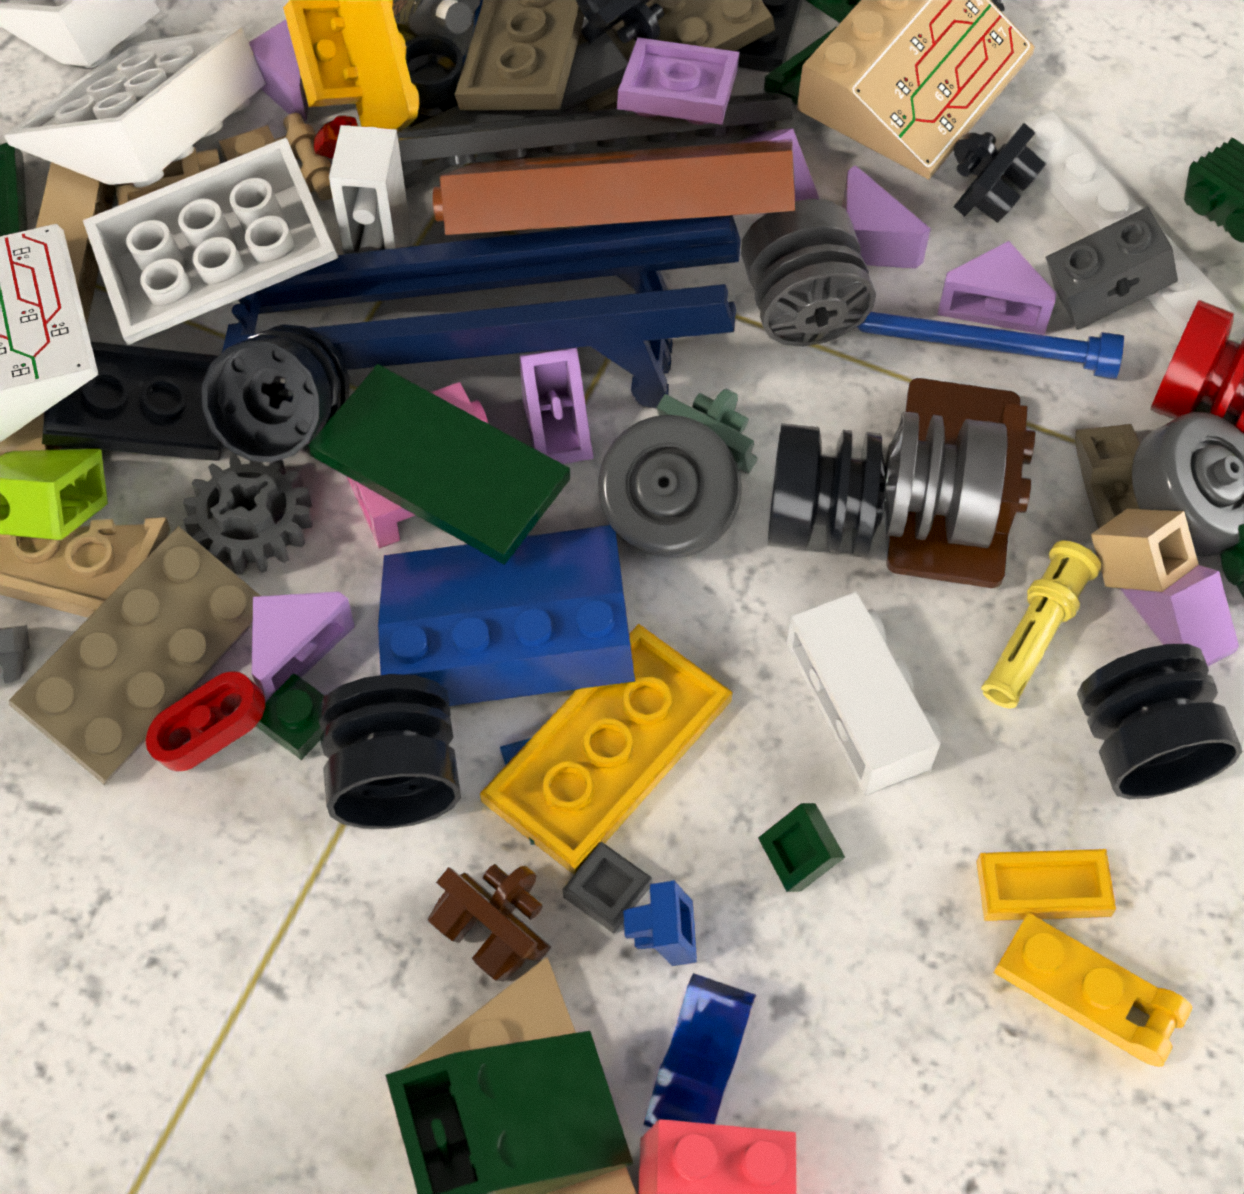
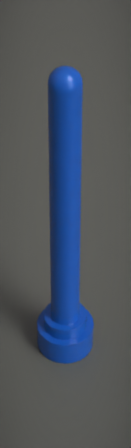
[857,312,1124,379]

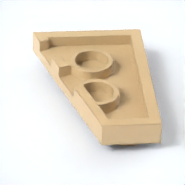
[0,517,171,618]

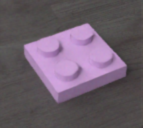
[617,38,739,125]

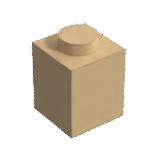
[1091,509,1199,592]

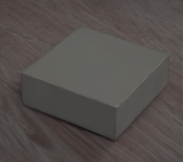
[562,842,652,934]

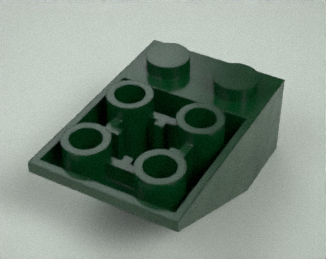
[385,1031,633,1194]

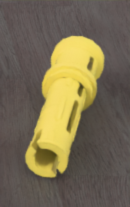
[981,540,1101,709]

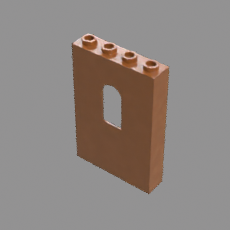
[433,139,795,235]

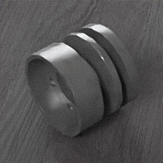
[741,199,876,347]
[884,411,1007,548]

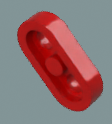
[146,671,265,772]

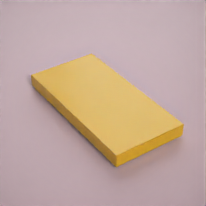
[480,624,733,875]

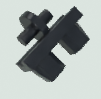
[576,0,664,44]
[953,123,1046,223]

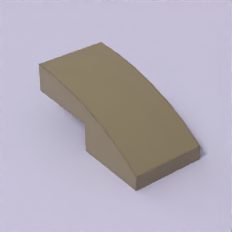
[1075,424,1140,529]

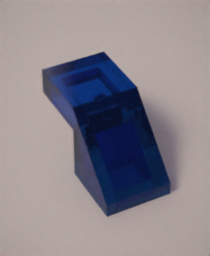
[643,973,756,1128]

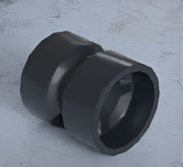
[405,35,463,128]

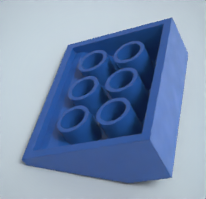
[378,525,635,706]

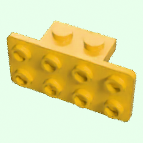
[283,0,419,131]

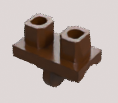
[427,864,552,982]

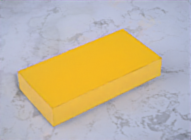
[976,849,1116,921]

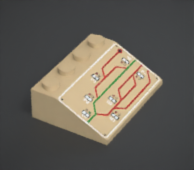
[797,0,1035,180]

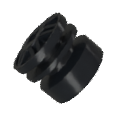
[202,324,350,463]
[768,423,887,557]
[1077,644,1243,799]
[318,674,461,829]

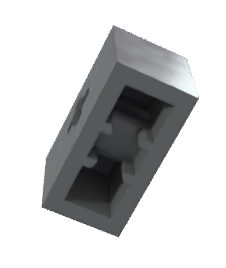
[1045,206,1178,330]

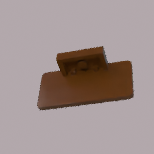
[886,378,1035,588]

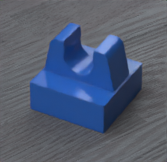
[623,880,697,966]

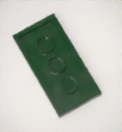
[308,364,570,565]

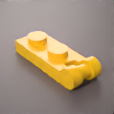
[993,912,1193,1067]

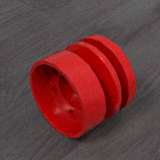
[1150,300,1244,433]

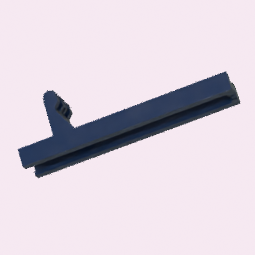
[222,215,741,409]

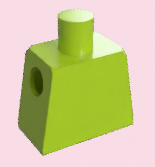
[0,449,108,540]

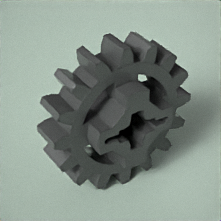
[183,454,313,574]

